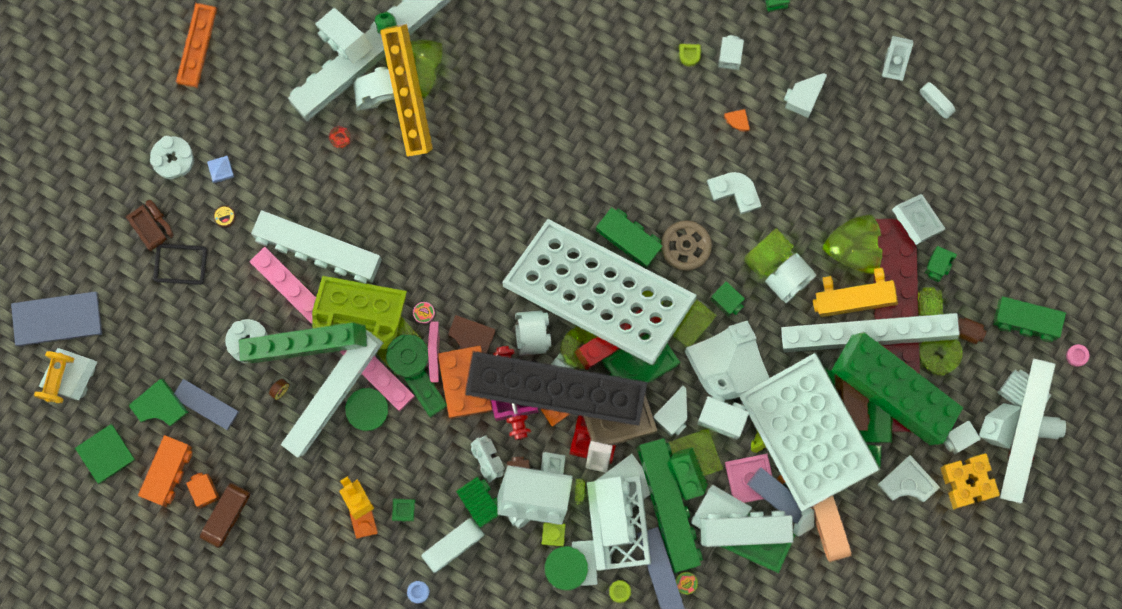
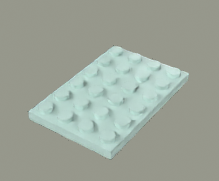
[739,353,880,512]

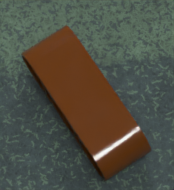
[200,482,251,548]

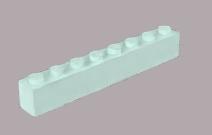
[781,313,959,352]

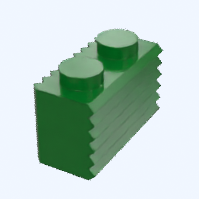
[670,447,708,500]
[456,477,501,529]

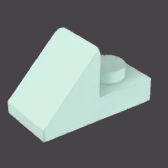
[882,36,913,81]

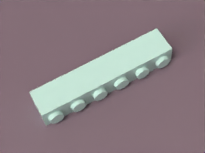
[251,210,382,284]

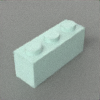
[315,8,373,64]
[595,477,636,547]

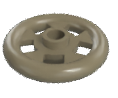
[661,220,712,271]

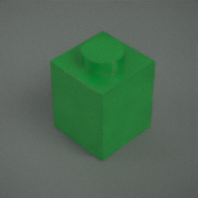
[710,281,745,317]

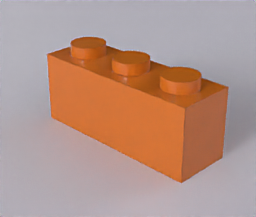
[138,435,193,507]

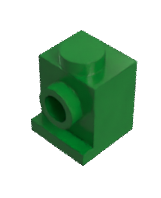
[924,246,957,282]

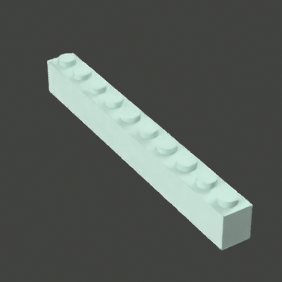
[288,0,451,121]

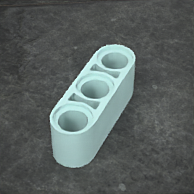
[421,517,485,573]

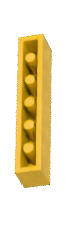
[380,24,433,157]

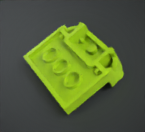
[312,276,407,349]

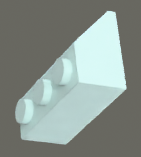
[498,465,572,525]

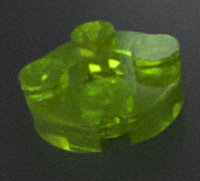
[560,326,597,370]
[919,339,963,375]

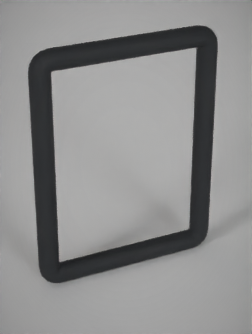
[153,244,207,285]

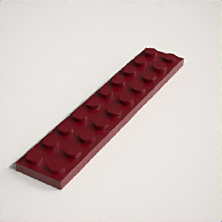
[872,219,920,433]

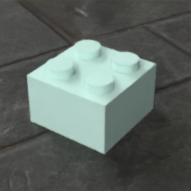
[697,396,749,440]

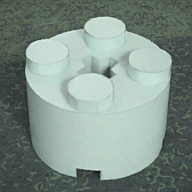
[765,253,817,303]
[515,310,551,356]

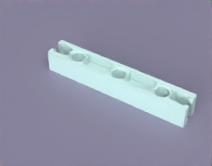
[281,330,383,458]
[1000,358,1055,503]

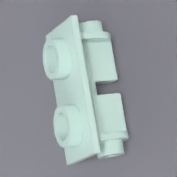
[471,435,506,483]

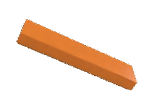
[176,3,217,88]

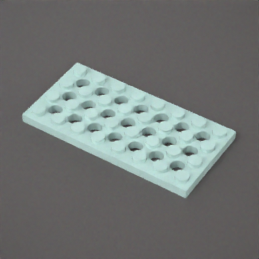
[503,219,696,365]

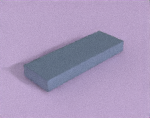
[174,379,239,430]
[747,468,803,524]

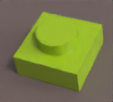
[542,522,566,547]

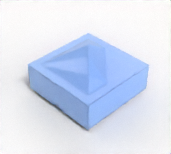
[207,156,234,183]

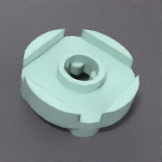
[150,136,194,179]
[225,319,268,363]

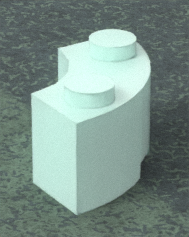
[353,67,395,110]

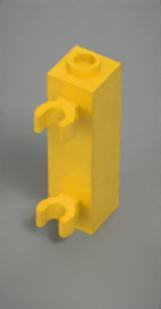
[813,268,898,317]

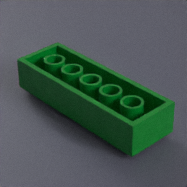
[831,332,963,446]

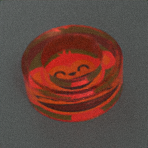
[329,126,351,148]

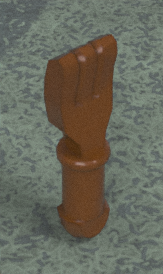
[145,200,174,238]

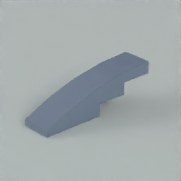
[637,527,684,609]

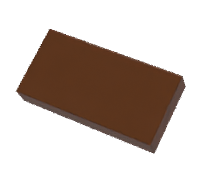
[126,205,168,251]

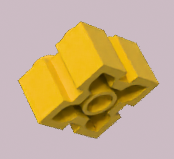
[940,454,1000,510]

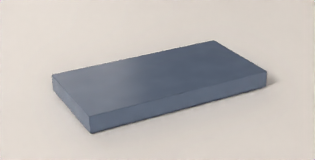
[11,292,102,346]

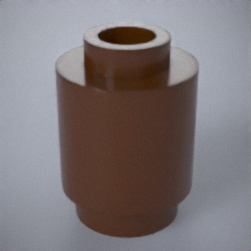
[958,317,987,345]

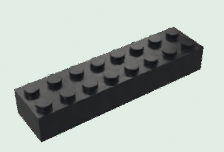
[465,351,647,426]

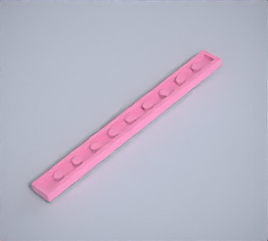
[249,247,415,412]

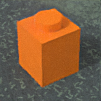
[186,473,220,508]

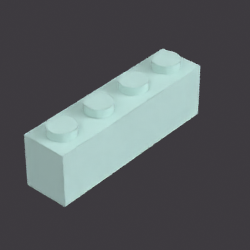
[701,511,793,546]

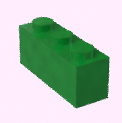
[596,207,663,269]
[993,296,1066,342]

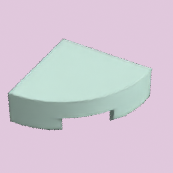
[793,508,814,537]

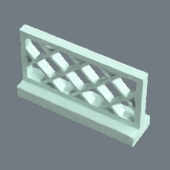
[587,476,651,571]

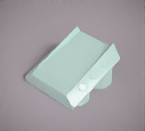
[39,348,97,400]
[692,485,752,546]

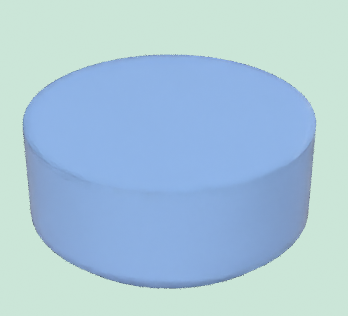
[407,581,429,603]

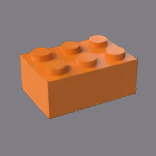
[438,346,493,419]

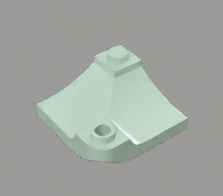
[685,321,770,400]

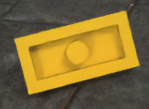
[339,476,374,520]

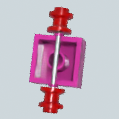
[491,346,538,440]

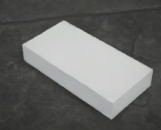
[585,441,612,473]

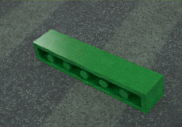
[239,323,367,363]
[636,438,702,574]

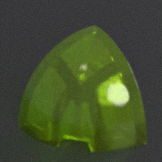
[385,40,442,99]
[822,215,882,274]

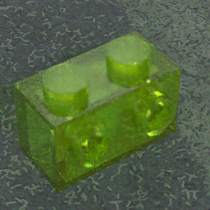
[743,228,794,279]

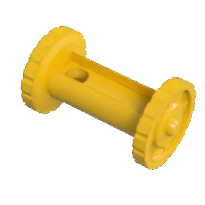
[34,351,75,403]

